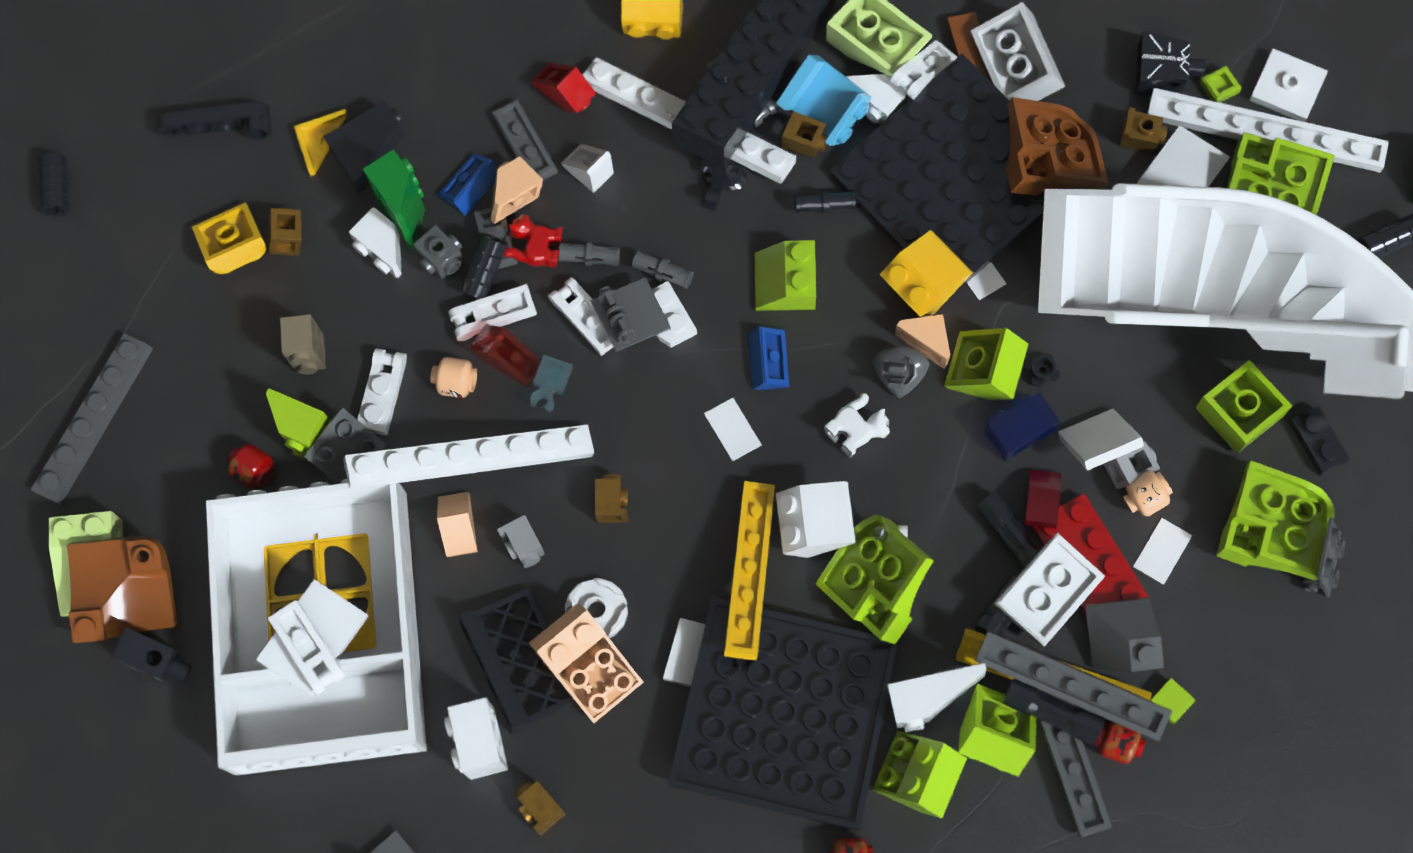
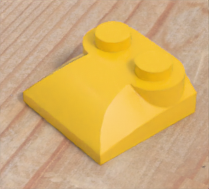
[192,202,266,274]

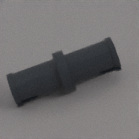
[794,190,855,213]

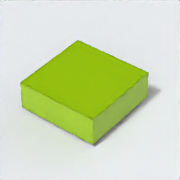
[1199,65,1242,103]
[1151,678,1196,725]

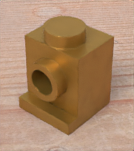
[1119,107,1168,154]
[782,111,829,158]
[269,207,302,256]
[595,474,628,523]
[515,781,565,835]

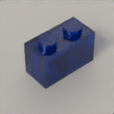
[985,392,1060,462]

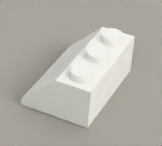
[971,2,1065,101]

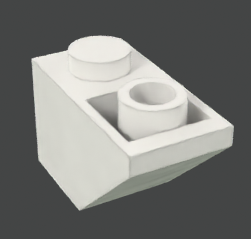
[846,74,909,125]
[349,207,401,278]

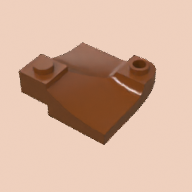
[1006,97,1108,196]
[67,536,178,643]

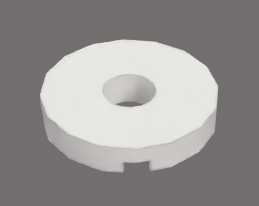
[565,578,628,638]

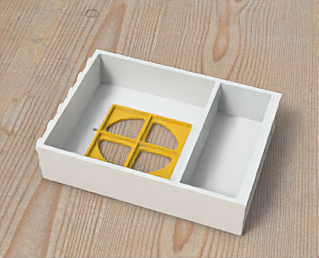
[206,479,427,776]

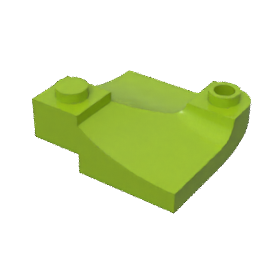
[1227,132,1335,215]
[1216,460,1335,581]
[815,515,934,644]

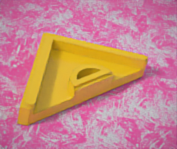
[294,109,348,176]

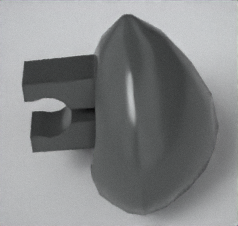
[872,346,930,398]

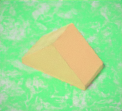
[895,314,950,369]
[437,492,478,557]

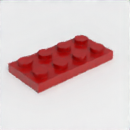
[1029,493,1151,618]

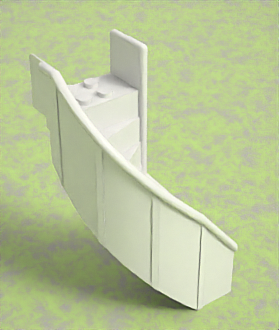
[1038,183,1413,399]

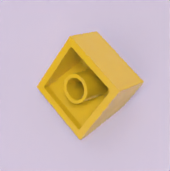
[622,0,683,39]
[880,230,973,317]

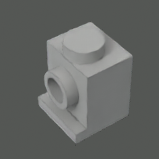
[1103,441,1160,489]
[497,515,545,568]

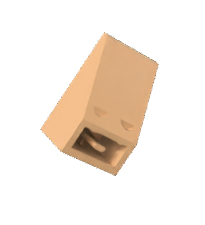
[529,603,643,723]

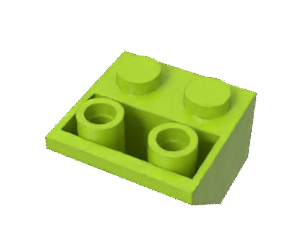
[872,731,967,819]

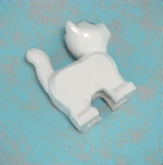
[824,393,890,458]

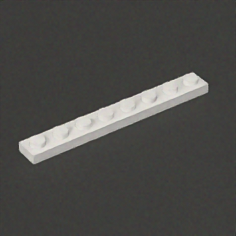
[583,57,796,184]
[1147,88,1389,172]
[343,424,594,489]

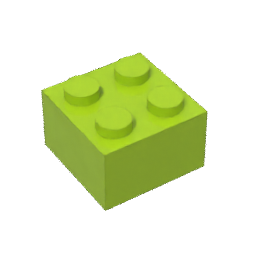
[1195,360,1292,454]

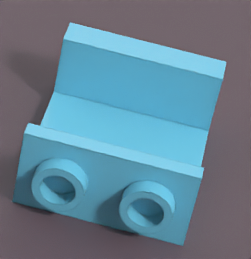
[776,55,872,145]

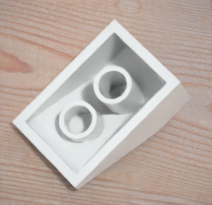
[888,663,986,733]

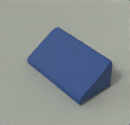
[437,153,498,215]
[748,326,789,390]

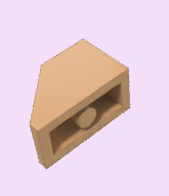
[491,156,543,224]

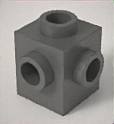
[413,225,464,279]

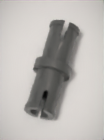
[559,242,620,266]
[632,250,694,289]

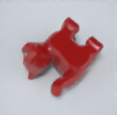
[504,215,563,268]

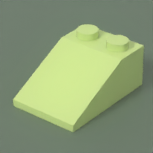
[826,0,932,77]
[49,511,123,617]

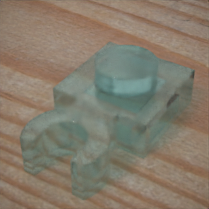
[530,355,573,413]

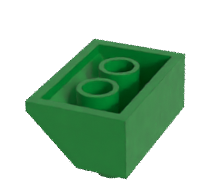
[363,149,425,250]

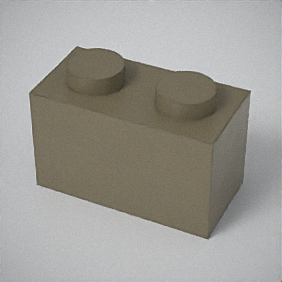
[280,314,326,375]

